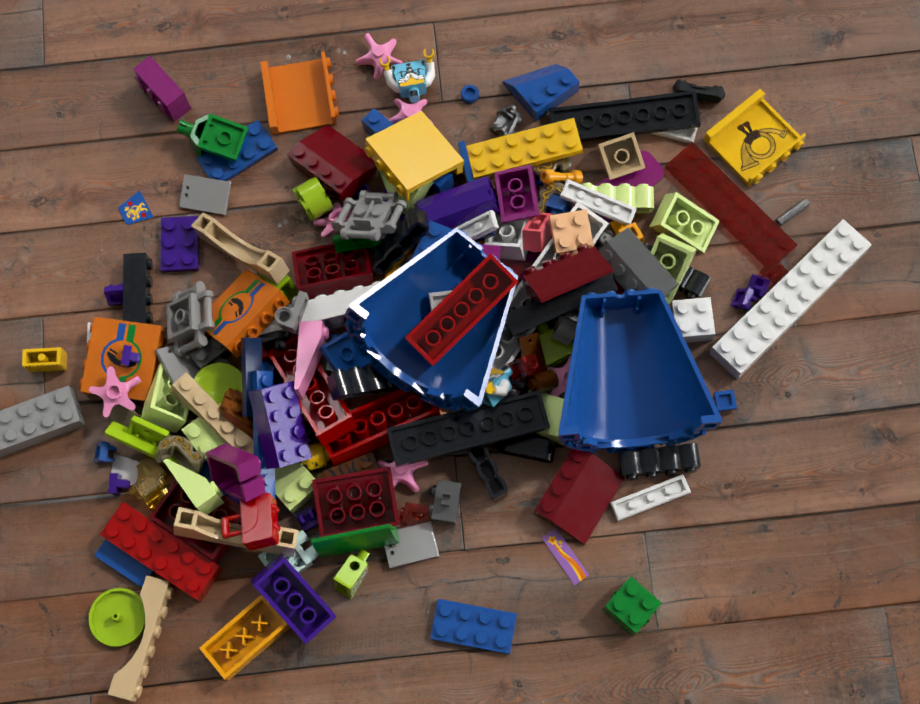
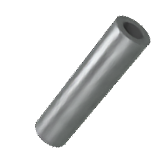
[775,198,810,227]

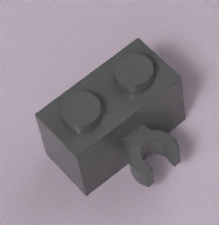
[189,337,232,369]
[428,480,462,525]

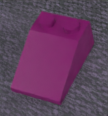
[494,165,540,224]

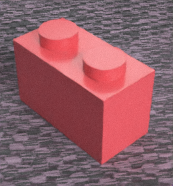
[522,212,552,252]

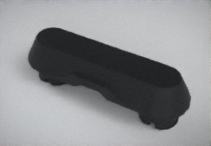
[672,79,725,103]
[238,331,288,361]

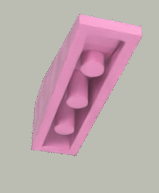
[294,320,329,399]

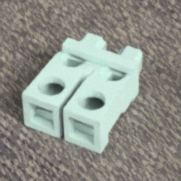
[258,530,319,574]

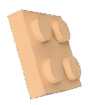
[548,209,594,254]

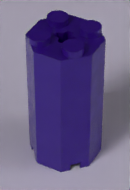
[414,176,500,229]

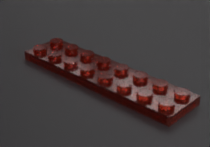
[665,142,798,271]

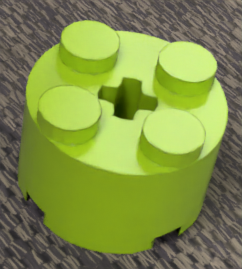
[292,177,334,222]

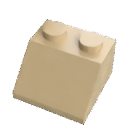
[596,132,645,180]

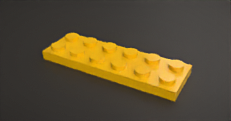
[466,118,583,180]

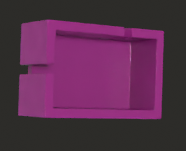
[133,56,192,122]
[205,443,266,502]

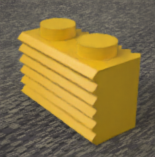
[22,347,67,373]

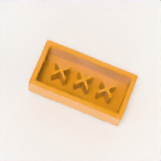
[199,595,290,681]

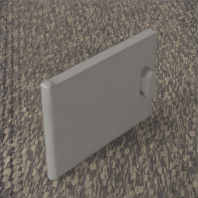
[179,174,231,216]
[155,344,199,384]
[384,521,440,568]

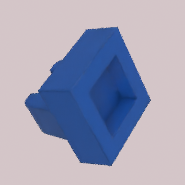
[93,441,117,464]

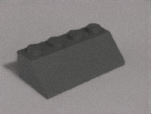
[599,227,679,297]

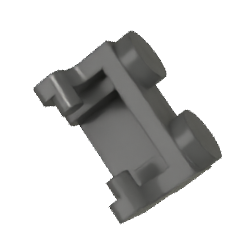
[489,105,522,137]

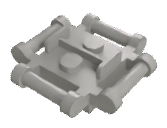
[332,190,407,241]
[166,281,215,357]

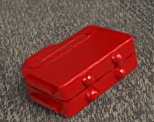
[221,493,281,551]

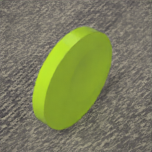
[194,362,242,404]
[89,588,145,647]

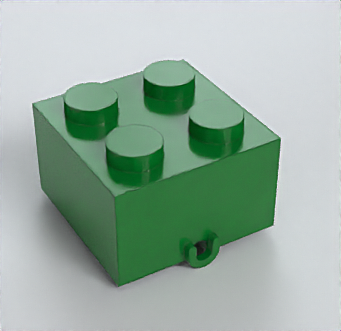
[602,576,662,637]

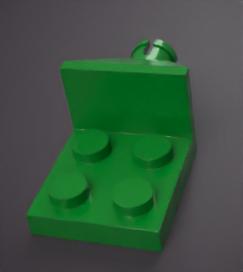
[176,114,249,162]

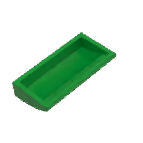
[311,524,399,558]

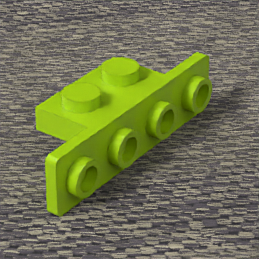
[104,415,178,463]

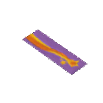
[542,528,589,585]

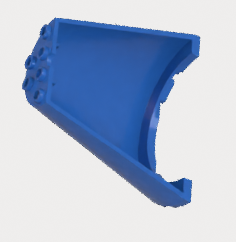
[345,227,518,411]
[558,288,722,453]

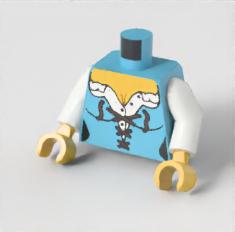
[379,48,435,103]
[482,365,513,407]

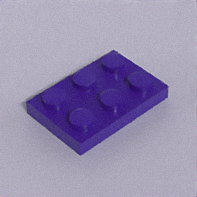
[160,216,199,273]

